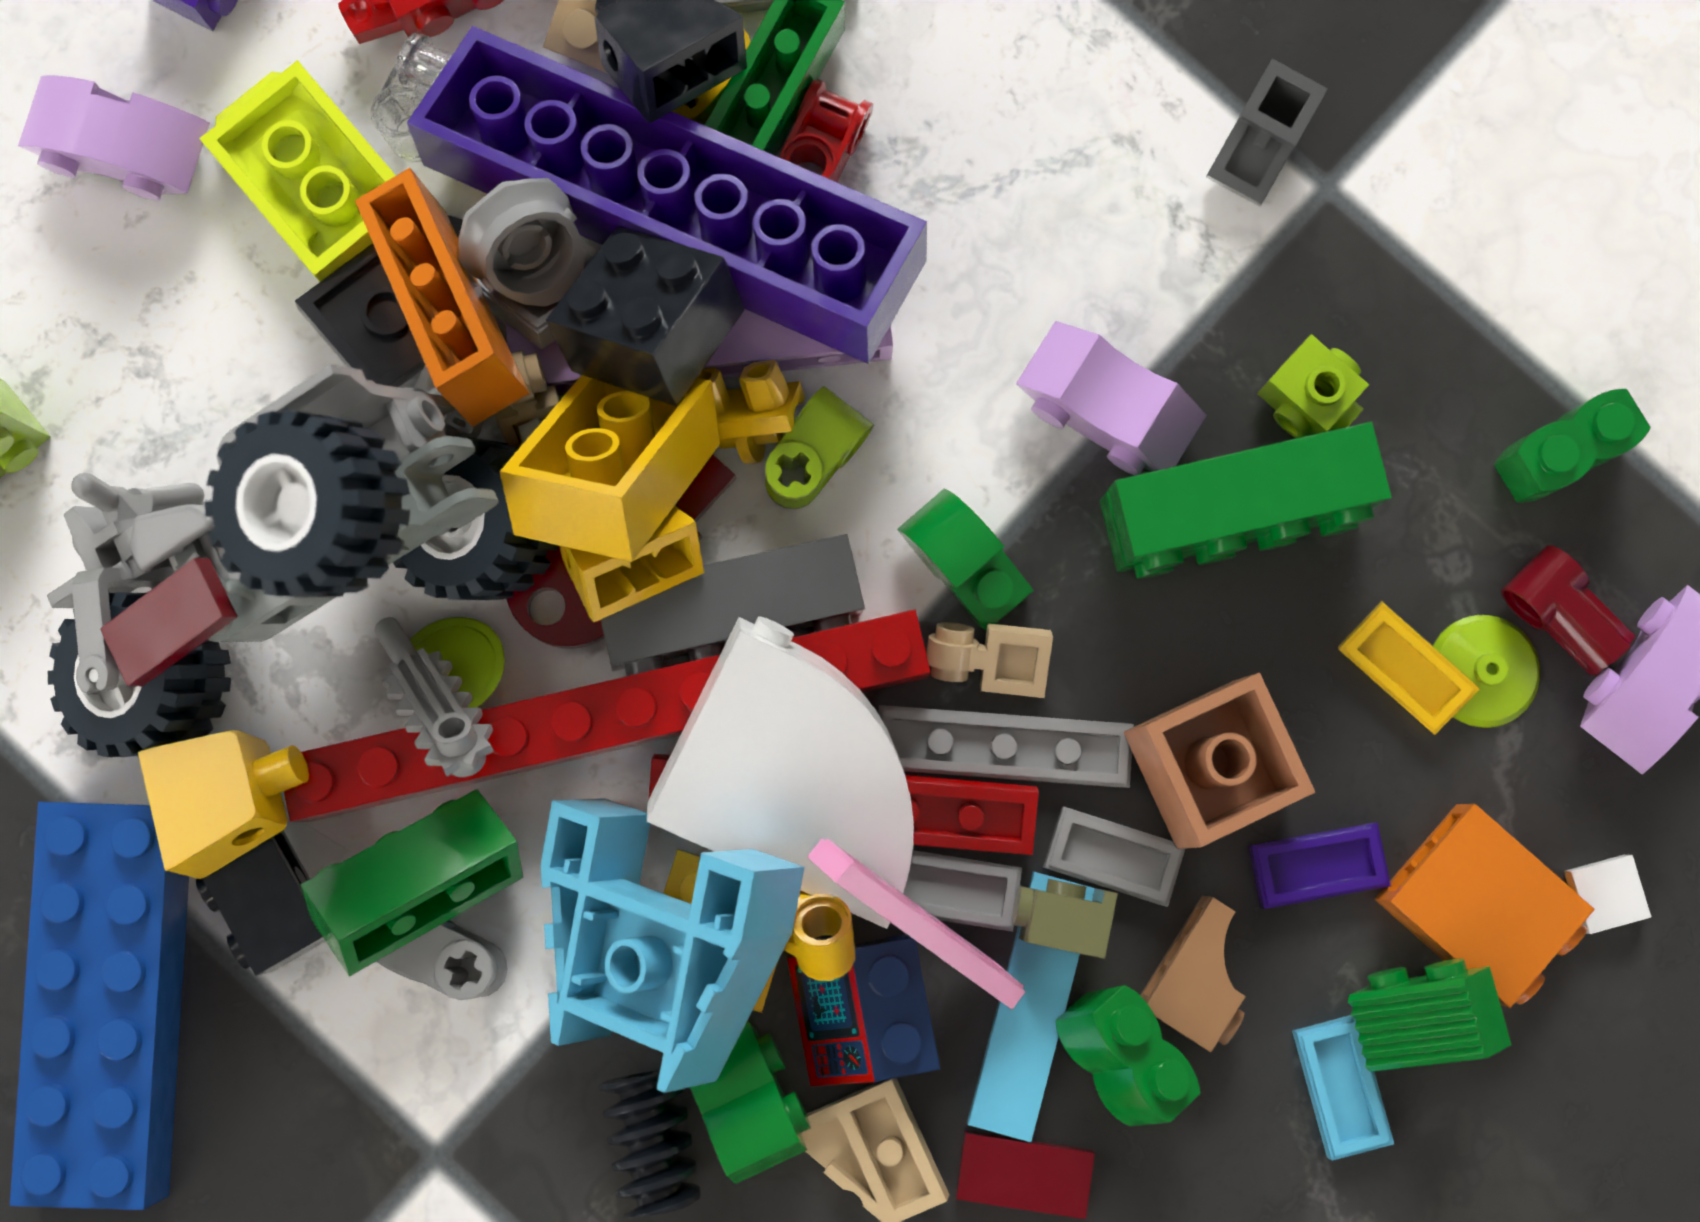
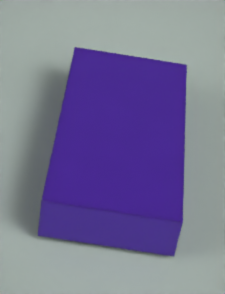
[1248,823,1391,909]

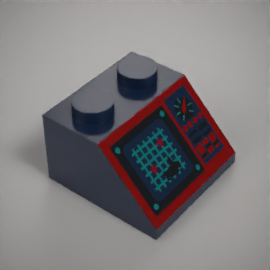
[787,934,940,1086]

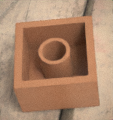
[1123,672,1315,849]

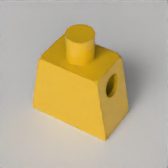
[559,506,704,622]
[138,730,309,879]

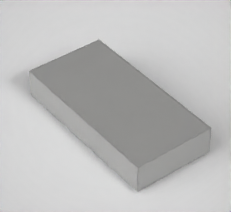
[1043,806,1185,907]
[903,850,1022,932]

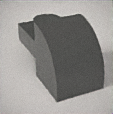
[1206,58,1328,207]

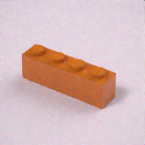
[355,168,530,427]

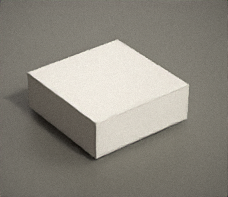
[1564,855,1651,934]

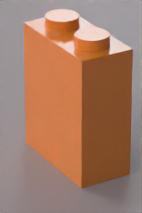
[1374,804,1595,1008]

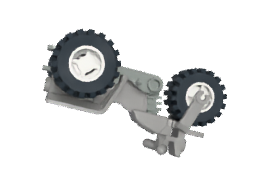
[47,364,559,758]

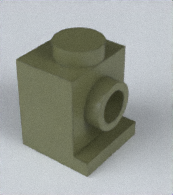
[1012,879,1118,959]

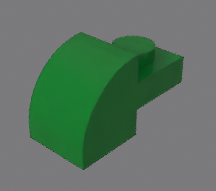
[897,488,1034,632]

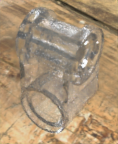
[370,32,453,163]

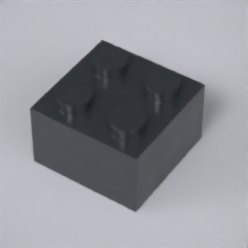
[546,226,745,407]

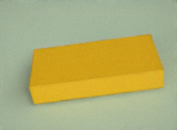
[1338,601,1480,735]

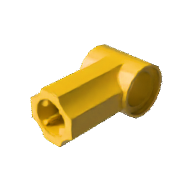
[784,890,855,981]

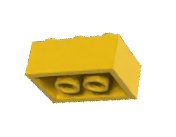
[500,375,720,562]

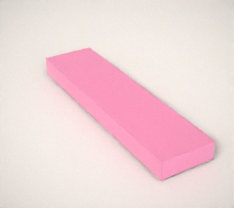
[808,838,1026,1010]

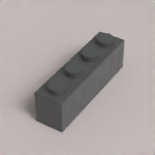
[601,534,865,676]

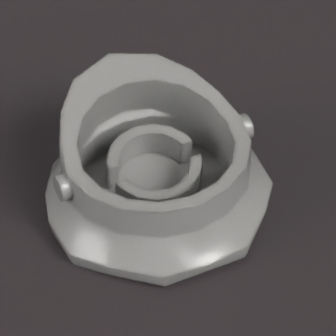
[456,178,585,306]

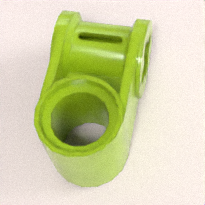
[765,386,874,509]

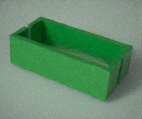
[1099,421,1392,579]

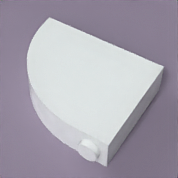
[647,617,914,929]

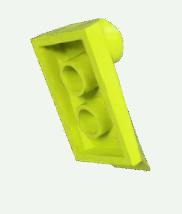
[199,60,396,282]

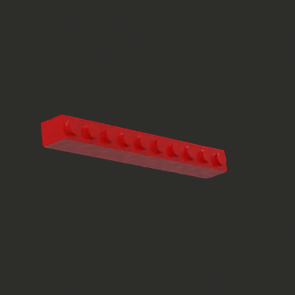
[284,609,931,822]

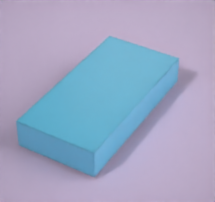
[1292,1015,1394,1161]

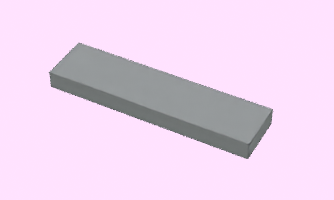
[878,705,1134,788]

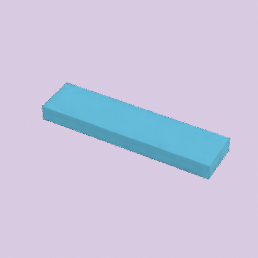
[967,871,1094,1142]

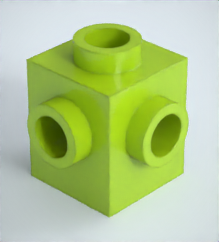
[1257,334,1369,438]

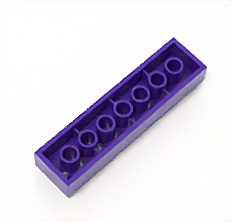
[407,25,927,364]

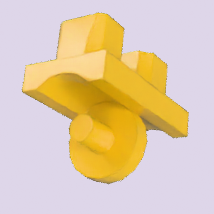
[697,360,805,464]

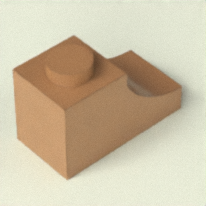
[1140,895,1246,1052]

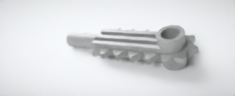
[374,617,494,777]

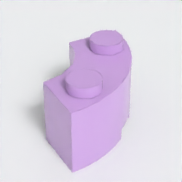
[18,75,210,200]
[1016,321,1207,476]
[1580,585,1700,774]

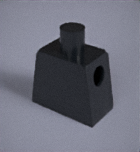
[594,0,747,123]

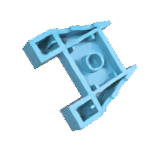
[540,798,805,1093]

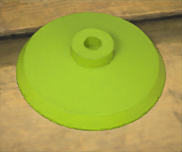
[1433,615,1541,728]
[400,617,505,708]

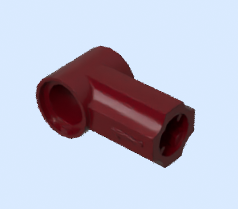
[1501,545,1636,675]

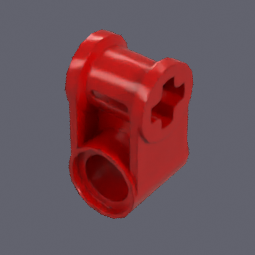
[780,78,874,182]

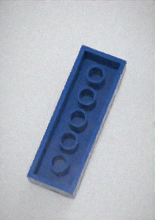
[10,802,189,1210]

